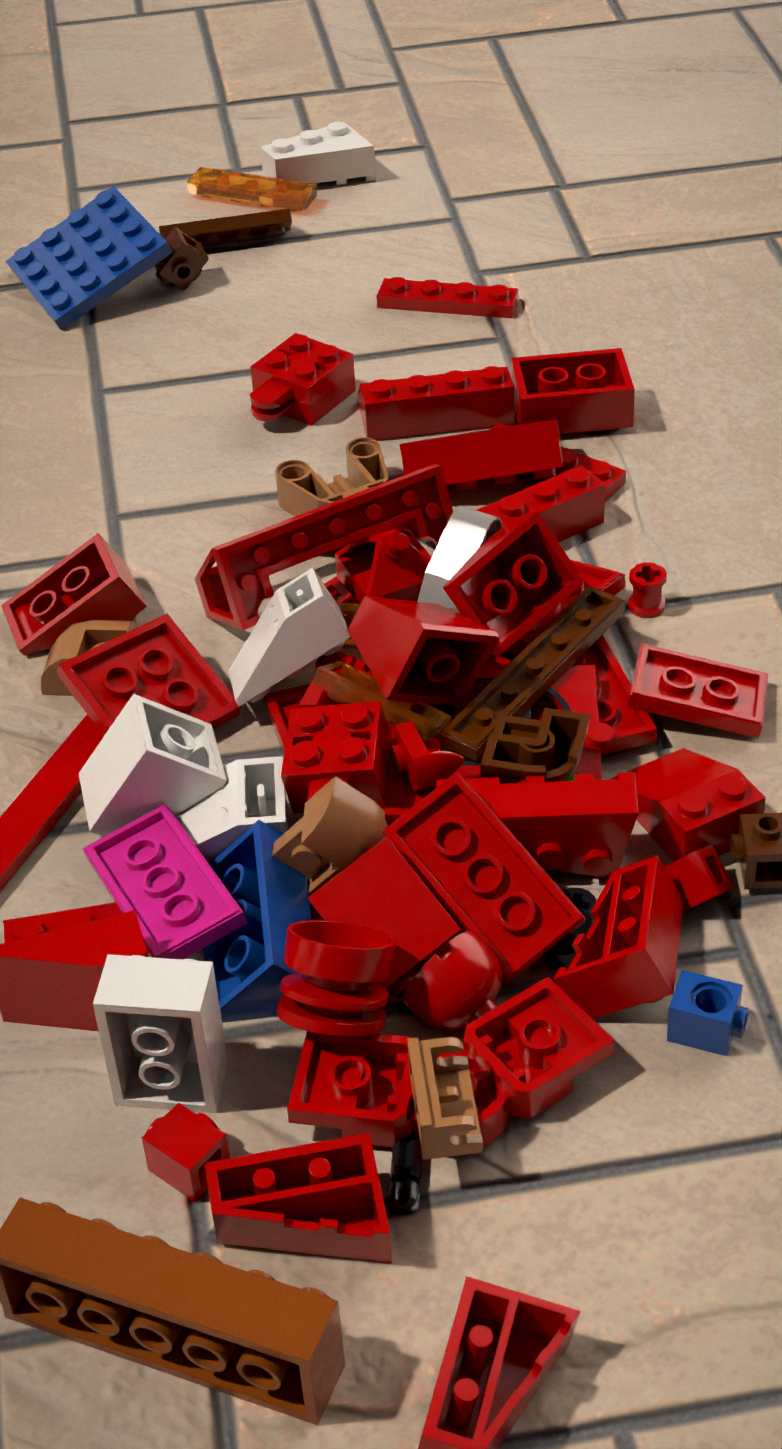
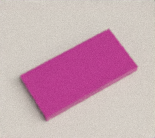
[82,804,248,960]

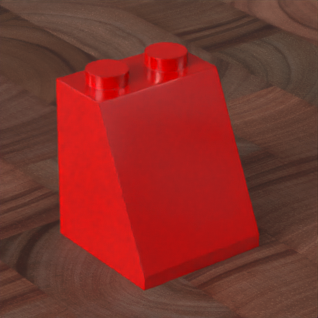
[347,596,500,706]
[308,837,462,998]

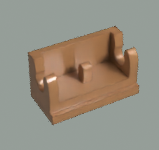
[407,1037,483,1160]

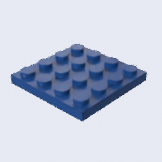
[6,186,173,330]

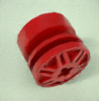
[276,920,396,1037]

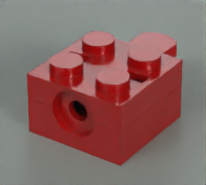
[250,333,356,426]
[281,701,392,814]

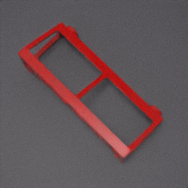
[195,464,453,630]

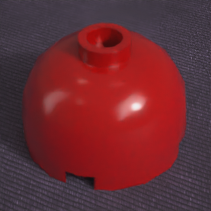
[403,930,503,1031]

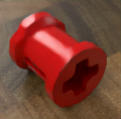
[628,562,667,618]

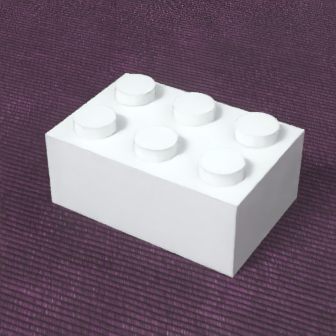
[93,954,228,1113]

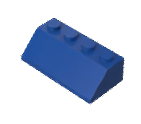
[203,820,311,1022]

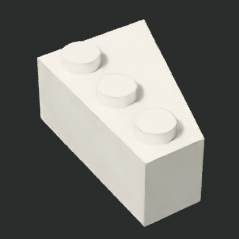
[260,122,376,194]

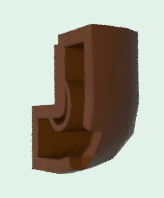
[480,708,591,784]

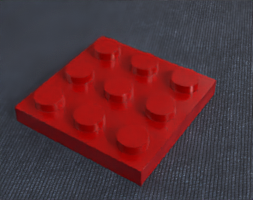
[57,613,242,736]

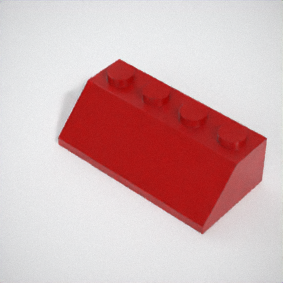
[357,366,515,441]
[400,419,564,491]
[430,465,605,546]

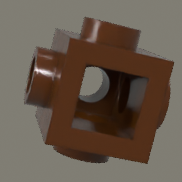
[154,227,209,290]
[730,813,782,889]

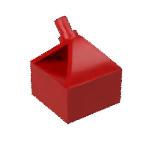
[335,527,432,615]

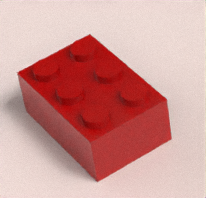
[511,348,635,434]

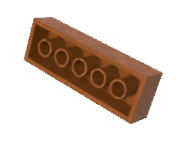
[0,1197,345,1426]

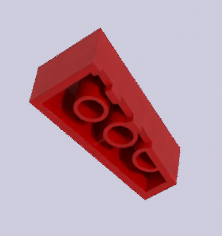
[435,772,639,878]

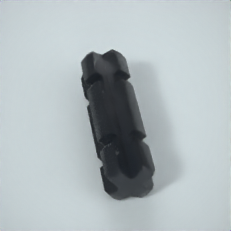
[388,1119,422,1214]

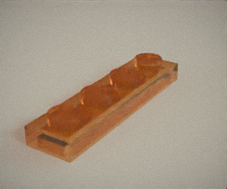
[187,167,317,212]

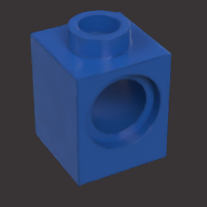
[667,970,749,1056]

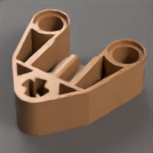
[275,437,389,516]

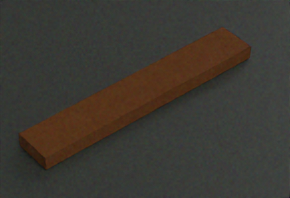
[439,586,625,762]

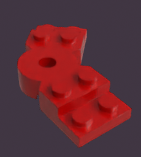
[287,977,614,1148]

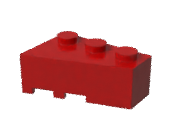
[553,855,684,1019]
[204,1133,392,1263]
[418,1276,581,1449]

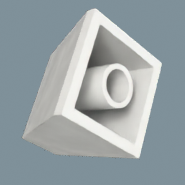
[78,694,227,838]

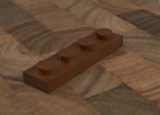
[159,208,292,246]

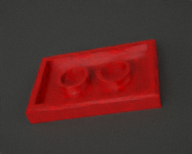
[627,644,768,738]

